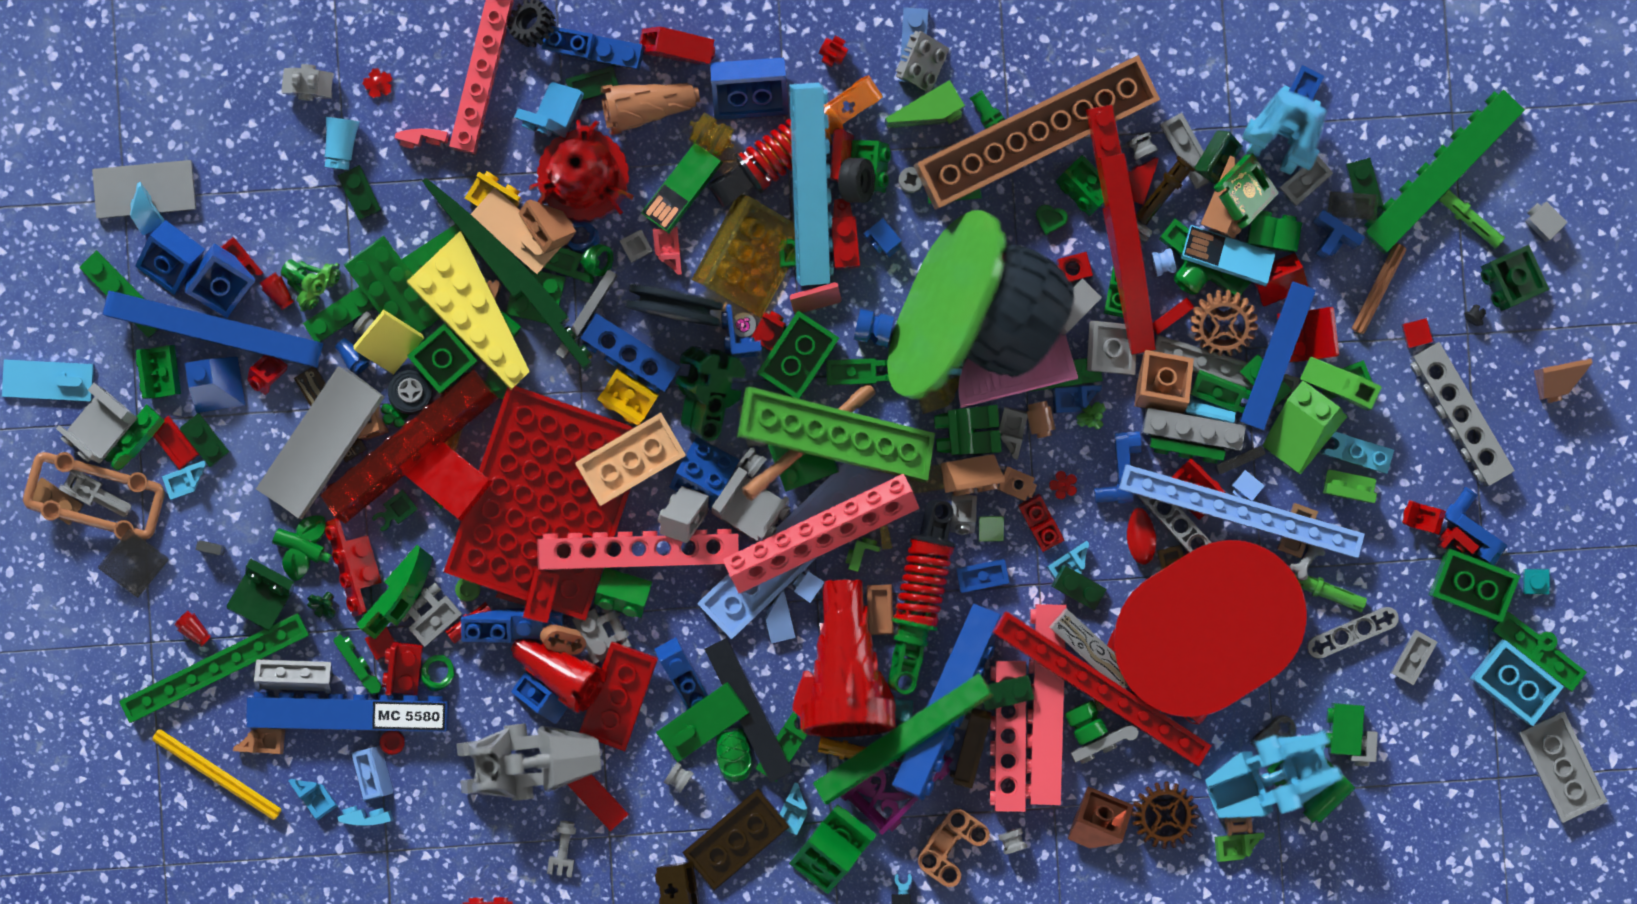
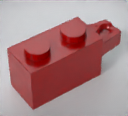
[831,199,860,270]

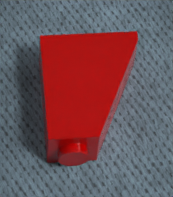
[639,26,715,65]

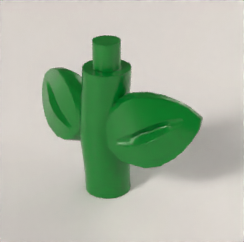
[272,515,332,581]

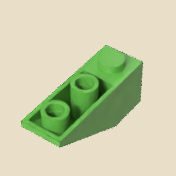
[1300,357,1382,411]

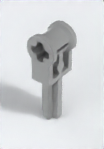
[58,469,131,517]

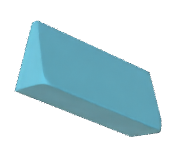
[1184,395,1235,423]

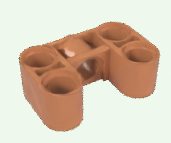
[918,808,990,887]

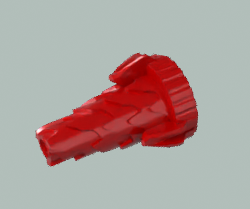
[529,119,634,222]
[793,579,896,737]

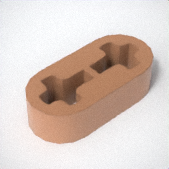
[540,625,586,655]

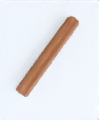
[1352,243,1406,334]

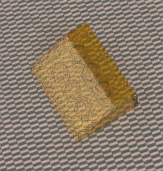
[691,194,795,318]

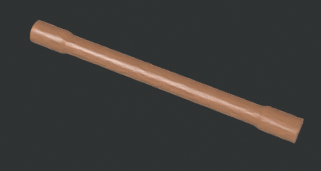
[742,384,876,500]

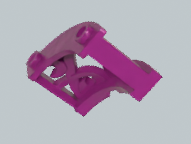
[840,753,953,835]

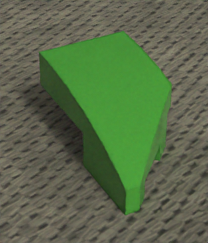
[1214,832,1265,862]

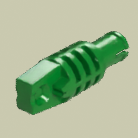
[969,90,1005,129]

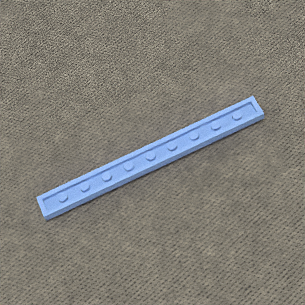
[1119,465,1365,558]

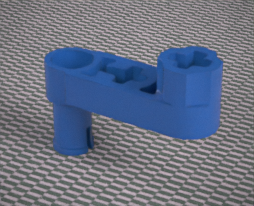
[1094,431,1141,504]
[1444,487,1508,565]

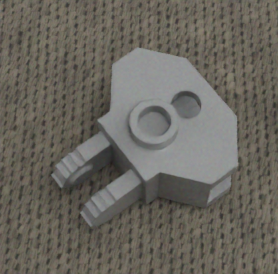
[281,64,334,101]

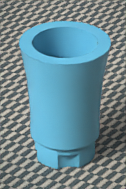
[324,117,360,170]

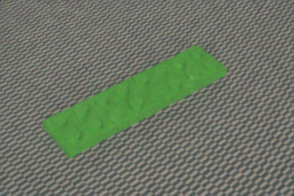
[738,387,935,483]

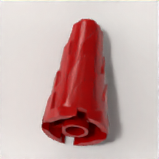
[511,639,605,713]

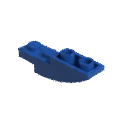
[541,26,645,70]
[461,608,563,643]

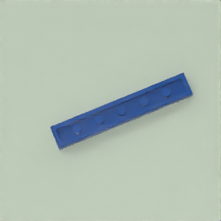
[1240,281,1316,430]

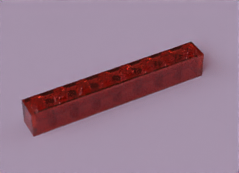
[320,369,499,524]

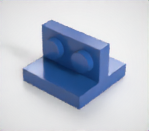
[1312,210,1365,259]

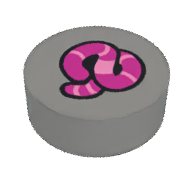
[733,313,756,338]

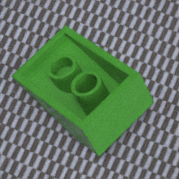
[884,80,965,128]
[1262,381,1347,474]

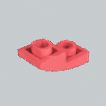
[394,129,450,149]

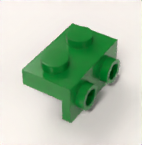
[136,345,181,399]

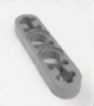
[1306,607,1399,659]

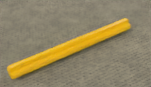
[152,729,281,820]

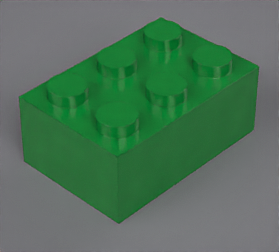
[757,311,840,399]
[1428,549,1520,623]

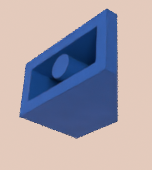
[511,672,568,724]

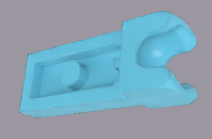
[1321,431,1394,474]

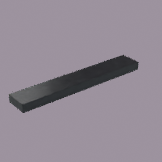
[705,638,793,783]

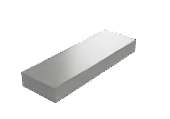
[1160,112,1210,189]

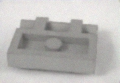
[402,583,463,647]
[572,608,632,664]

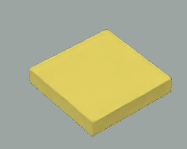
[353,310,424,375]

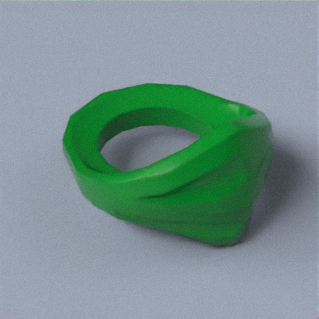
[580,244,614,276]
[421,655,454,691]

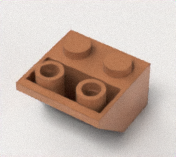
[941,454,1005,496]

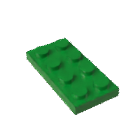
[344,235,440,332]

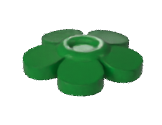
[381,404,409,428]

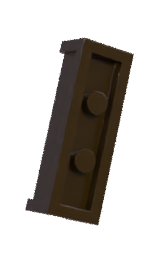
[950,708,992,789]

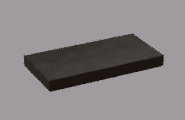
[682,788,790,891]

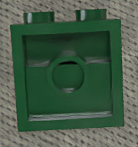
[1480,245,1550,311]

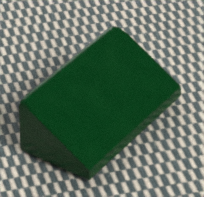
[1195,130,1243,185]

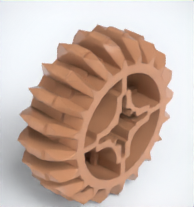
[1191,289,1258,356]

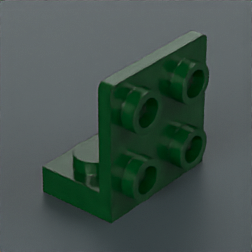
[226,558,294,631]

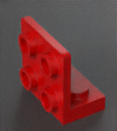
[1277,307,1339,363]

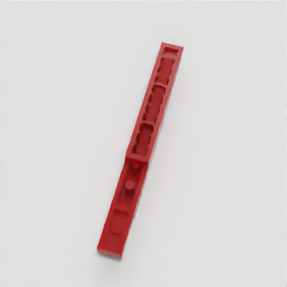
[1086,104,1156,355]

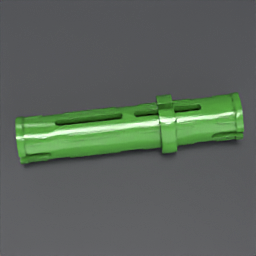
[1439,189,1505,249]
[1295,574,1367,613]

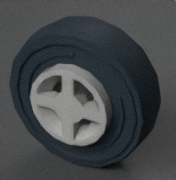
[388,370,433,415]

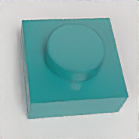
[1523,569,1550,594]

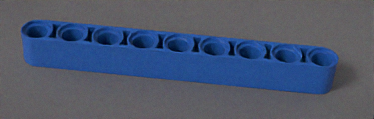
[102,291,324,368]

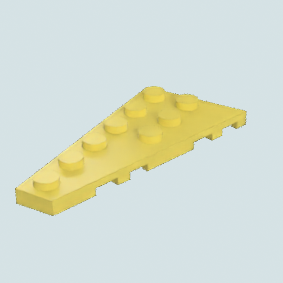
[407,231,530,390]

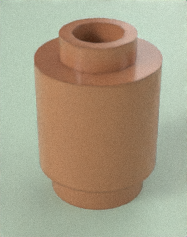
[1027,401,1056,439]

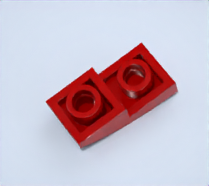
[1017,494,1065,552]

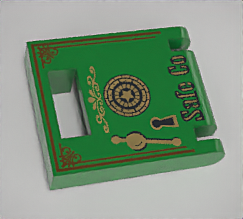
[1213,153,1279,229]

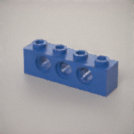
[581,313,681,394]

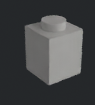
[1525,201,1568,242]

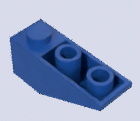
[654,637,708,710]

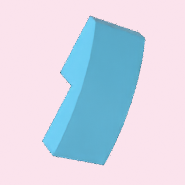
[337,806,393,825]

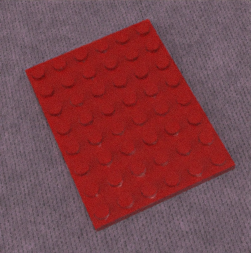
[443,386,635,621]

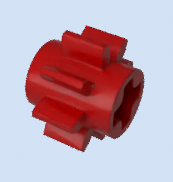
[818,35,849,67]

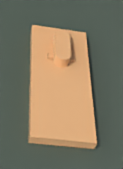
[471,187,561,274]

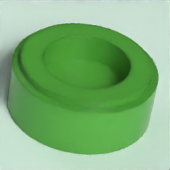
[455,579,481,602]

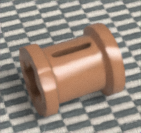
[1225,817,1253,836]

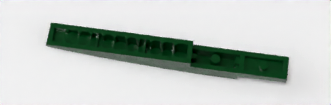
[422,178,593,371]

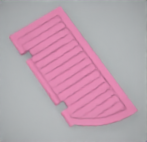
[959,334,1078,408]

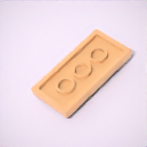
[575,413,686,506]

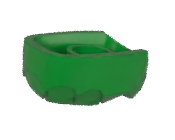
[716,728,753,782]

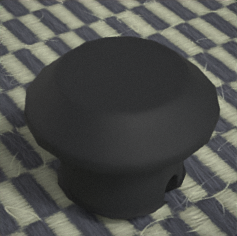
[1464,304,1486,326]

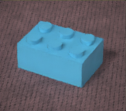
[1469,640,1564,726]

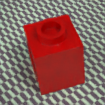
[1056,251,1093,282]

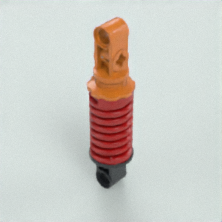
[708,75,883,207]

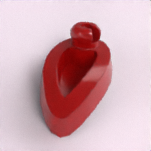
[1127,507,1156,565]

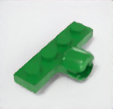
[1159,219,1251,297]

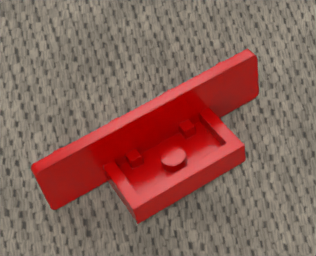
[325,518,382,617]

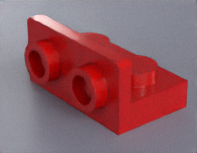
[382,642,423,696]

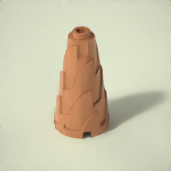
[601,83,700,135]

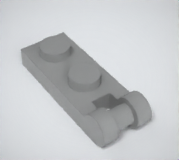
[1070,725,1138,764]

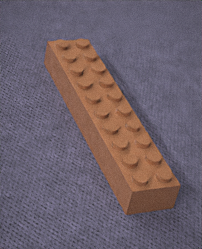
[913,55,1160,210]

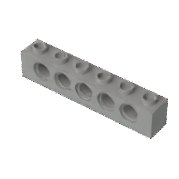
[1410,342,1515,486]

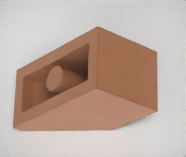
[518,199,576,254]

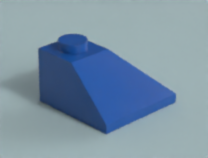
[185,356,246,413]

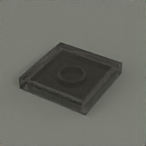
[98,529,169,598]

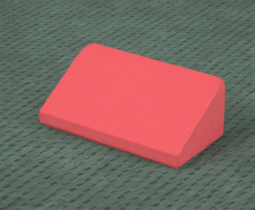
[789,282,841,314]

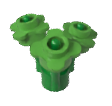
[281,259,341,312]

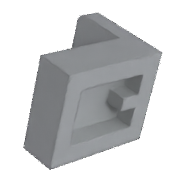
[950,495,977,535]
[1348,731,1378,766]

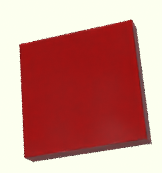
[830,129,854,182]

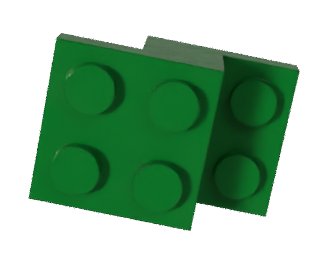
[789,804,876,894]

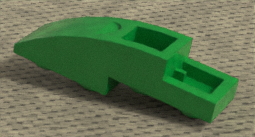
[356,545,433,639]

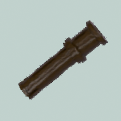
[1136,155,1196,225]

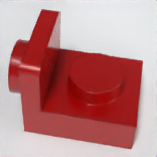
[752,311,786,351]
[247,355,288,395]
[1437,527,1479,554]

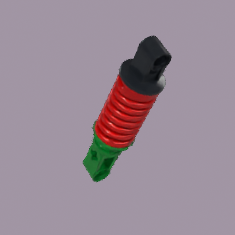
[888,500,956,694]

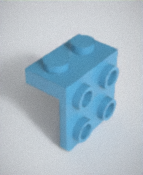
[514,82,584,138]

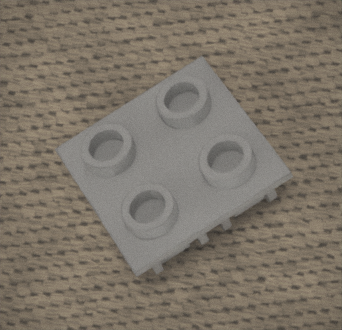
[896,31,949,93]

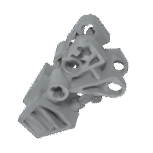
[456,723,601,801]

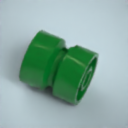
[1064,700,1108,745]

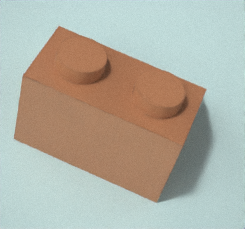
[1134,350,1194,414]

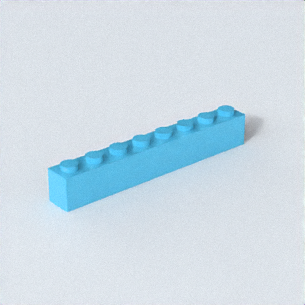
[789,83,834,286]

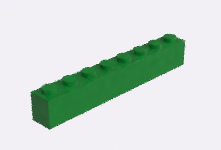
[1362,90,1525,254]

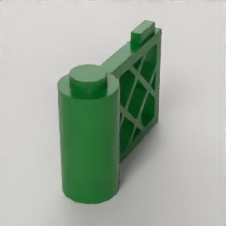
[1267,735,1356,823]

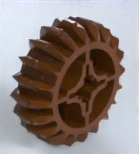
[1131,781,1199,849]

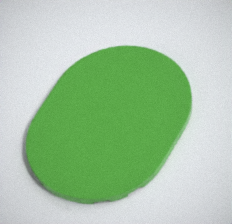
[887,210,1005,399]

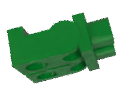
[934,404,1002,456]

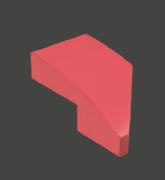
[653,226,682,275]

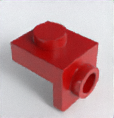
[1402,500,1446,535]

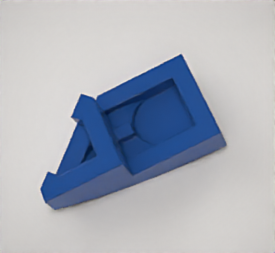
[1052,385,1102,413]

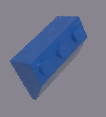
[710,57,788,120]

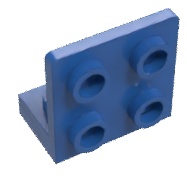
[721,304,762,358]
[669,437,739,510]

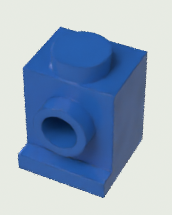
[863,218,902,258]

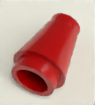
[260,272,294,310]
[174,610,211,646]

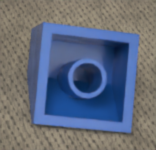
[135,220,205,295]
[185,243,255,318]

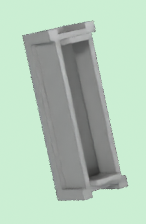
[254,660,333,694]

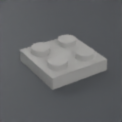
[1087,321,1136,375]

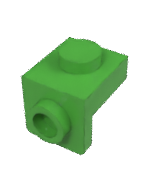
[845,537,881,572]

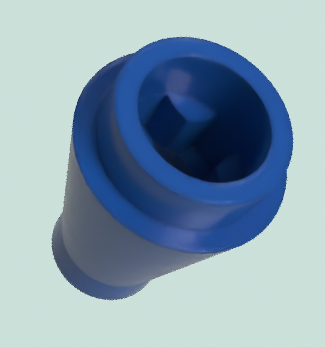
[335,338,371,375]

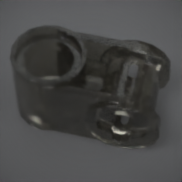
[1249,715,1296,753]

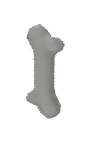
[1290,544,1326,581]

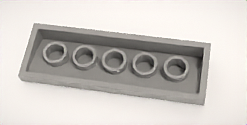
[256,366,385,519]

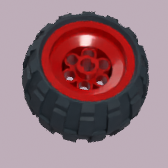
[965,243,1074,377]

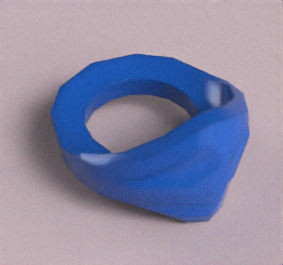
[566,221,600,254]

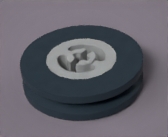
[626,284,723,326]

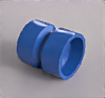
[853,308,894,347]

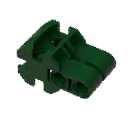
[675,346,746,441]

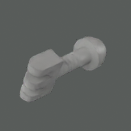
[547,821,576,878]

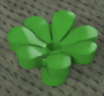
[1077,402,1106,429]

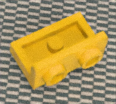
[465,171,523,208]
[597,368,659,426]

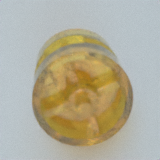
[689,112,735,157]

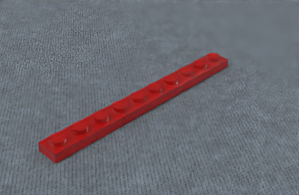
[992,612,1212,767]

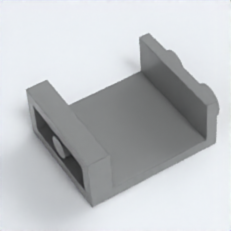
[56,383,138,464]
[712,467,791,542]

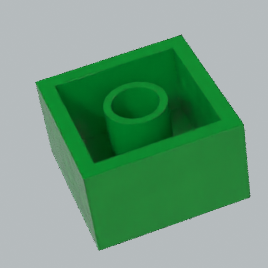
[407,323,480,395]

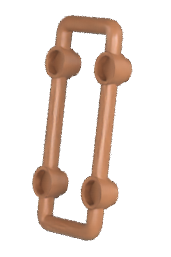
[23,452,165,540]

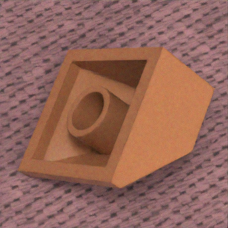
[1534,358,1592,403]

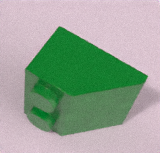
[768,445,839,492]

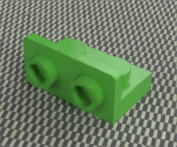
[1323,469,1377,504]

